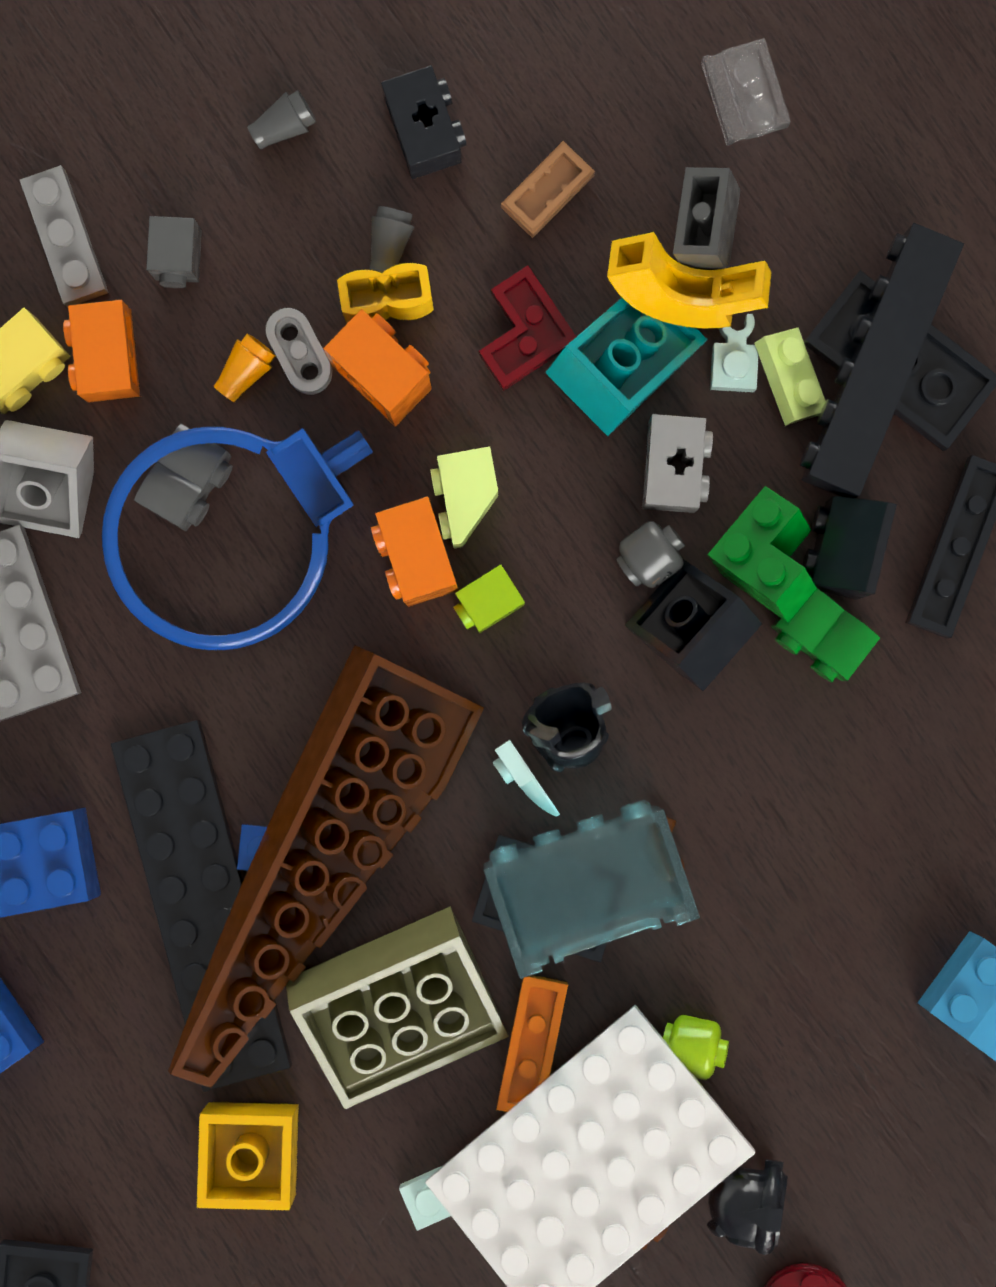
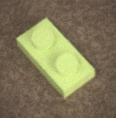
[754,328,826,426]

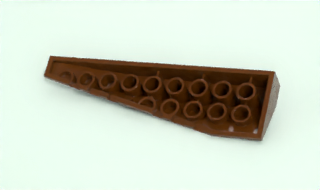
[168,645,484,1088]

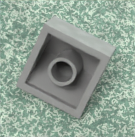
[0,420,94,538]

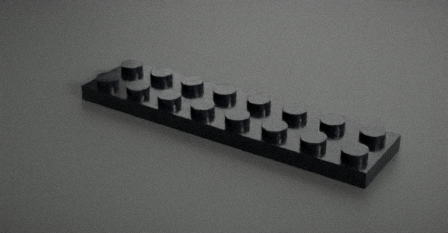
[111,720,292,1092]

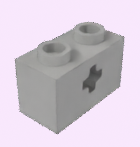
[642,414,713,513]

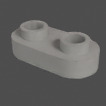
[266,308,332,395]

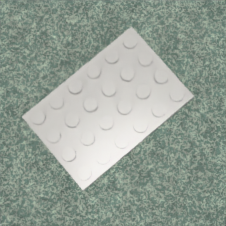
[425,1005,755,1287]

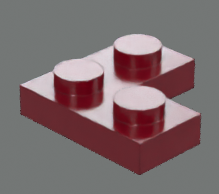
[479,265,576,391]

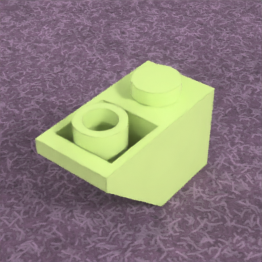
[430,446,498,549]

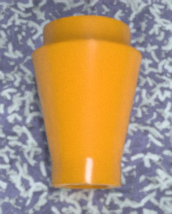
[214,333,276,402]

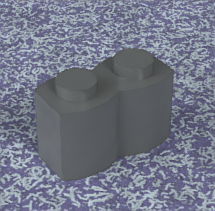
[134,424,233,532]

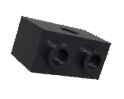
[381,65,467,179]

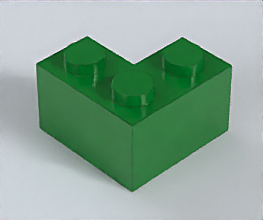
[707,486,817,623]

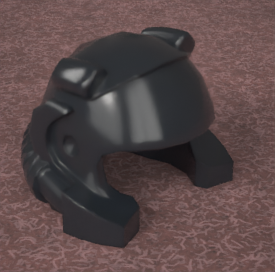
[522,682,612,772]
[707,1159,788,1255]

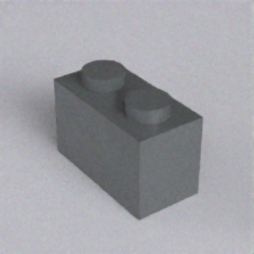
[673,167,741,270]

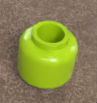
[663,1015,729,1080]

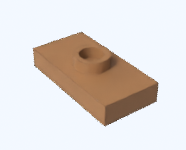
[501,141,595,238]

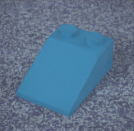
[917,931,996,1061]

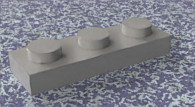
[20,165,109,308]

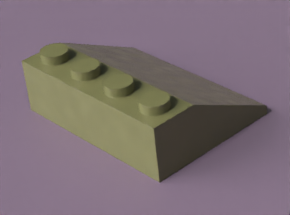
[286,906,509,1109]

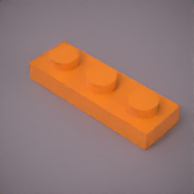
[496,973,568,1112]

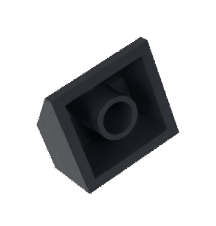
[802,496,897,600]
[625,559,762,691]

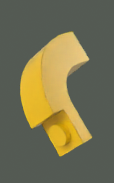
[607,232,771,328]

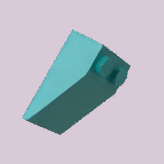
[545,298,707,436]

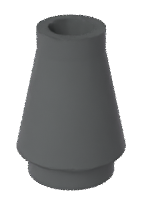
[247,90,317,150]
[369,206,414,273]

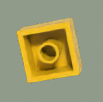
[197,1102,299,1210]

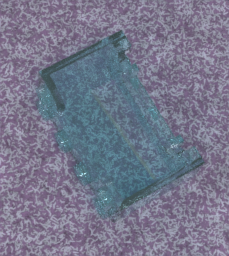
[483,800,700,979]

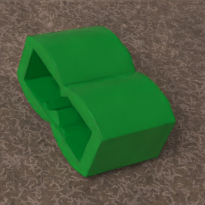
[771,588,880,683]

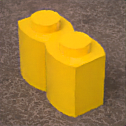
[337,263,434,323]

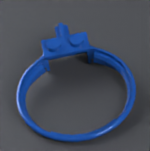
[102,427,373,650]

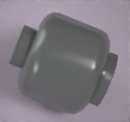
[616,521,685,588]

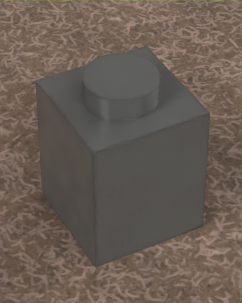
[146,216,202,288]

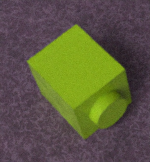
[453,565,525,633]

